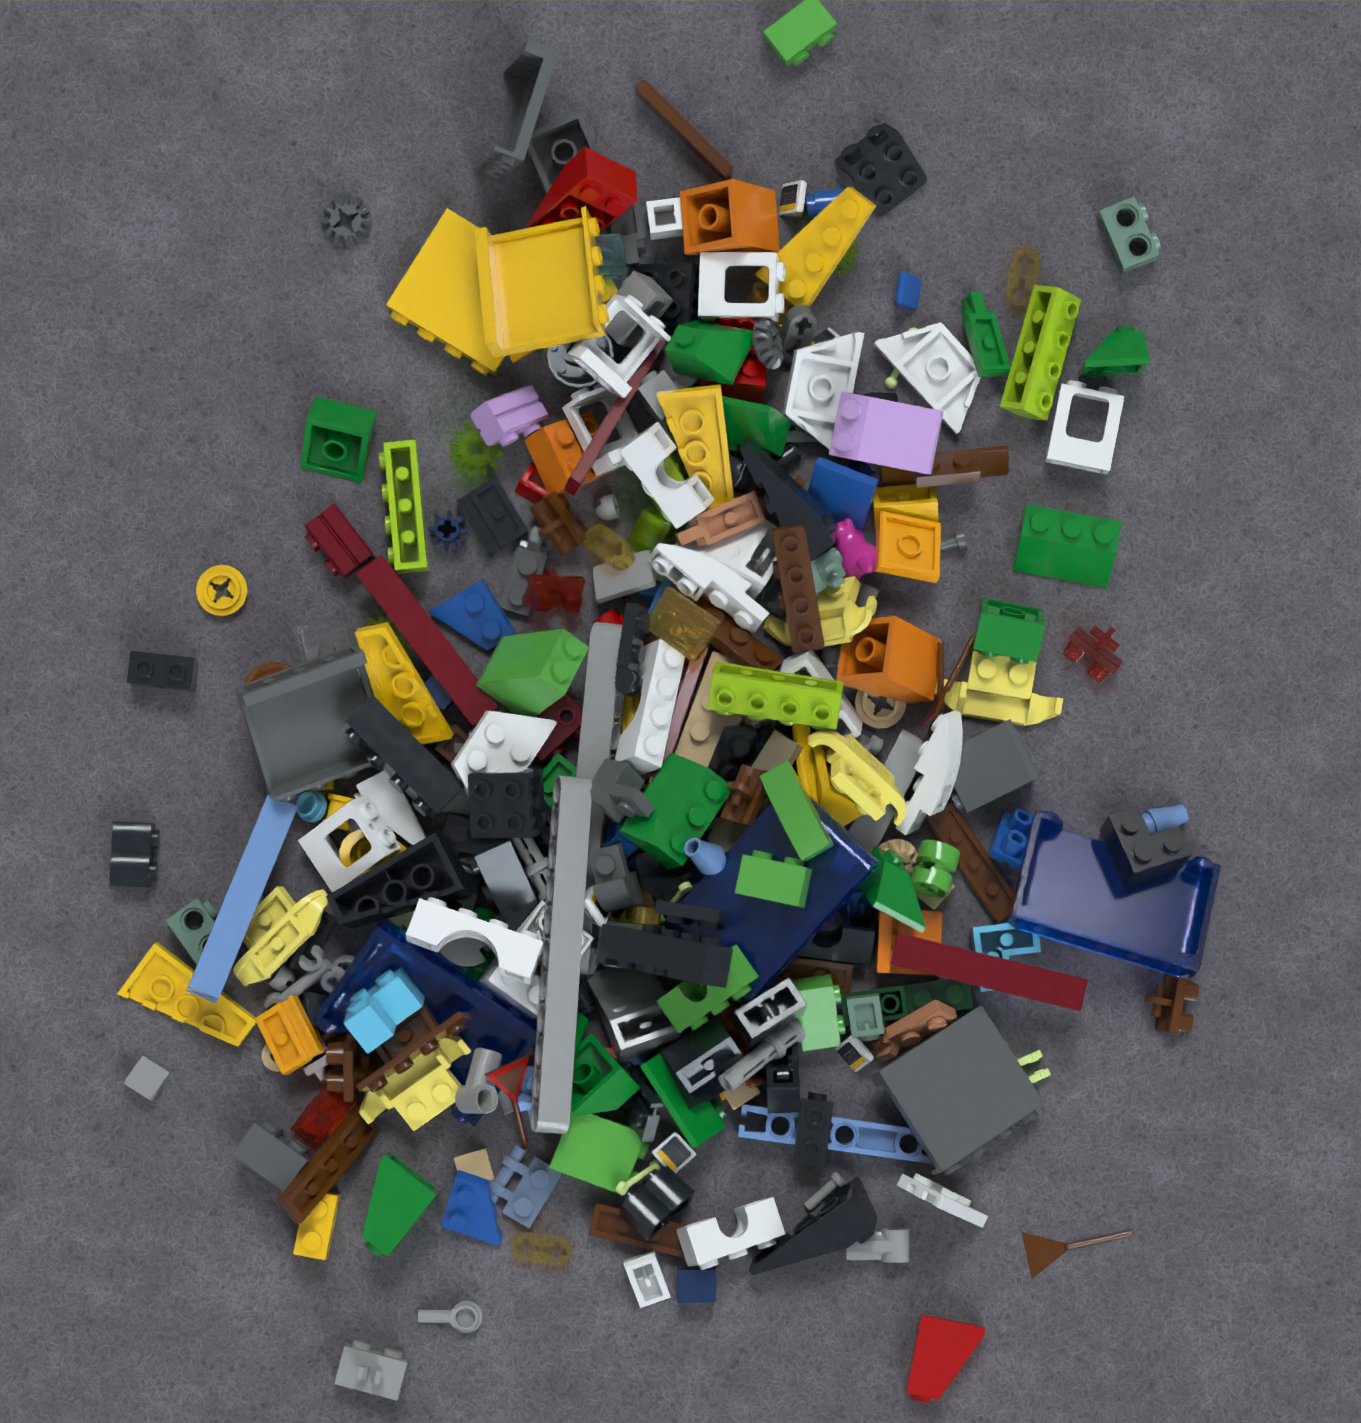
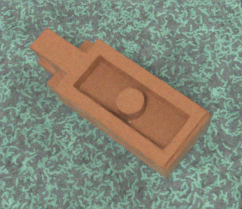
[675,491,766,547]
[871,999,957,1061]

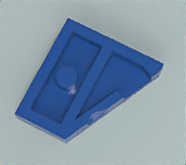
[430,578,517,650]
[440,1170,503,1246]

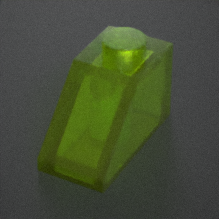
[628,506,675,553]

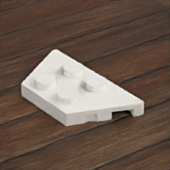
[873,322,981,435]
[782,332,864,450]
[451,711,557,798]
[897,1173,988,1228]

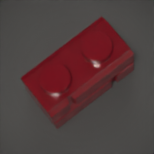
[304,503,376,579]

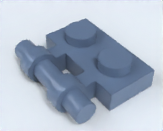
[490,1145,562,1228]

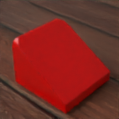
[515,461,548,505]

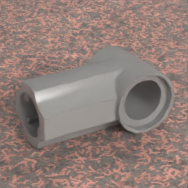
[455,1048,503,1114]
[846,1228,910,1263]

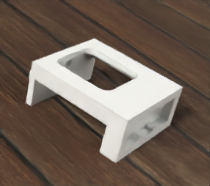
[698,252,786,322]
[568,294,671,398]
[1044,380,1125,475]
[562,383,639,476]
[298,794,401,892]

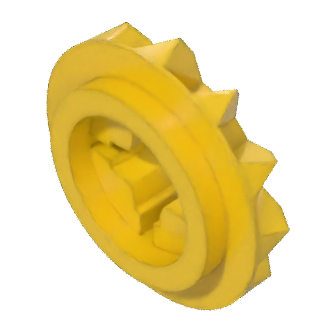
[196,565,248,616]

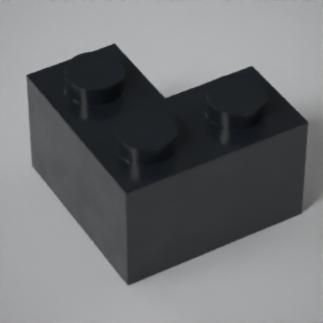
[1100,806,1192,887]

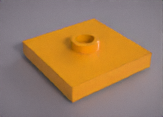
[875,511,941,583]

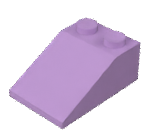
[829,391,944,475]

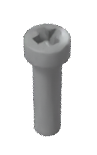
[804,1172,846,1211]

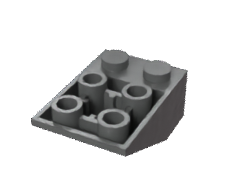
[585,967,681,1063]

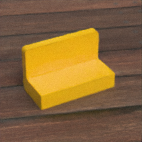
[872,484,939,536]

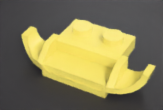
[763,576,877,647]
[935,651,1063,726]
[808,730,906,827]
[233,886,330,987]
[359,1035,471,1131]

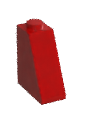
[905,1313,986,1403]

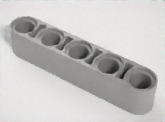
[829,729,925,879]

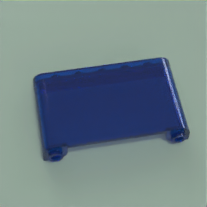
[663,793,882,1004]
[1008,810,1221,978]
[313,921,537,1126]

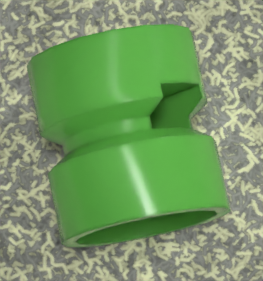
[911,840,961,898]

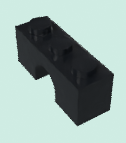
[774,903,876,965]

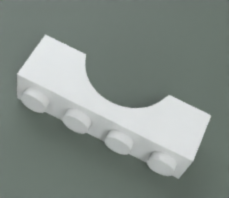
[615,639,686,776]
[406,897,543,985]

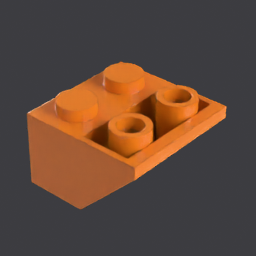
[524,411,618,495]

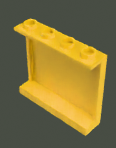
[474,206,609,358]
[386,208,506,376]

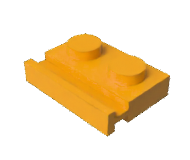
[255,995,325,1075]

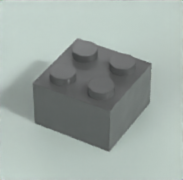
[527,111,599,194]
[231,1119,312,1192]

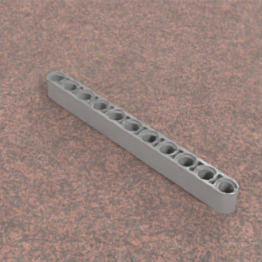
[576,622,625,975]
[530,775,592,1134]

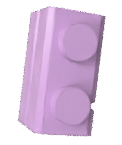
[470,385,548,447]

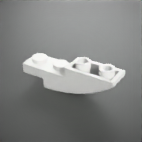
[647,543,769,634]
[896,710,963,835]

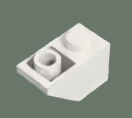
[646,197,683,240]

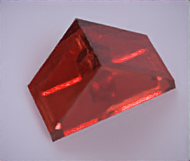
[291,1085,357,1150]

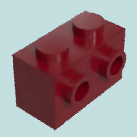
[535,692,583,762]

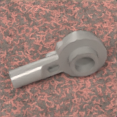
[418,1300,483,1333]

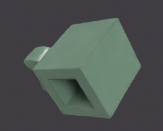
[811,547,846,594]

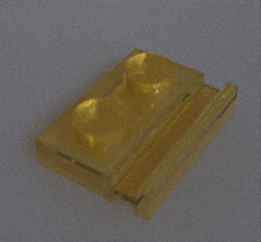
[649,586,722,662]

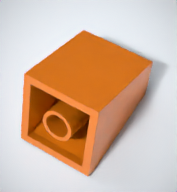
[680,179,780,256]
[836,616,942,703]

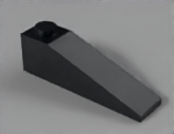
[740,436,838,561]
[749,1176,878,1275]

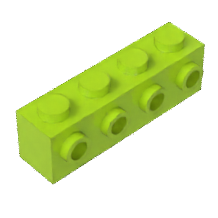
[1000,285,1082,421]
[379,440,429,574]
[708,661,844,731]

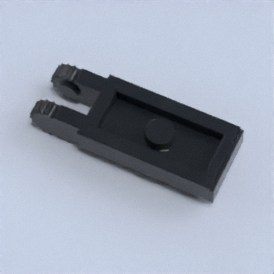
[615,603,650,697]

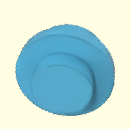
[296,790,327,823]

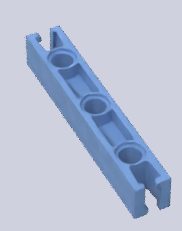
[186,794,298,1003]
[738,1104,933,1164]

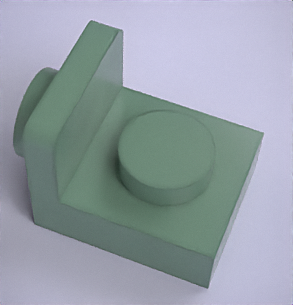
[846,993,886,1041]

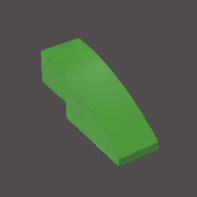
[760,760,834,861]

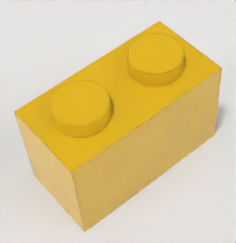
[293,1192,341,1260]

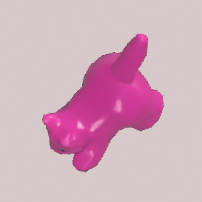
[830,518,881,581]

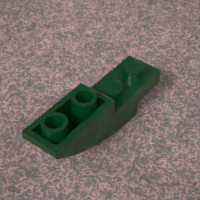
[840,979,974,1026]

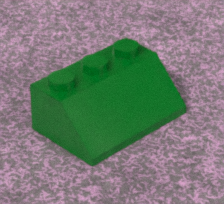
[1013,504,1122,588]
[618,753,730,870]
[640,1053,727,1149]

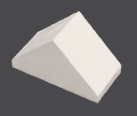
[623,1250,671,1308]

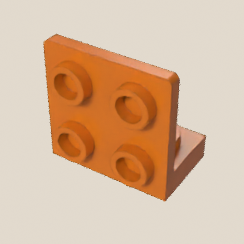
[875,910,943,976]

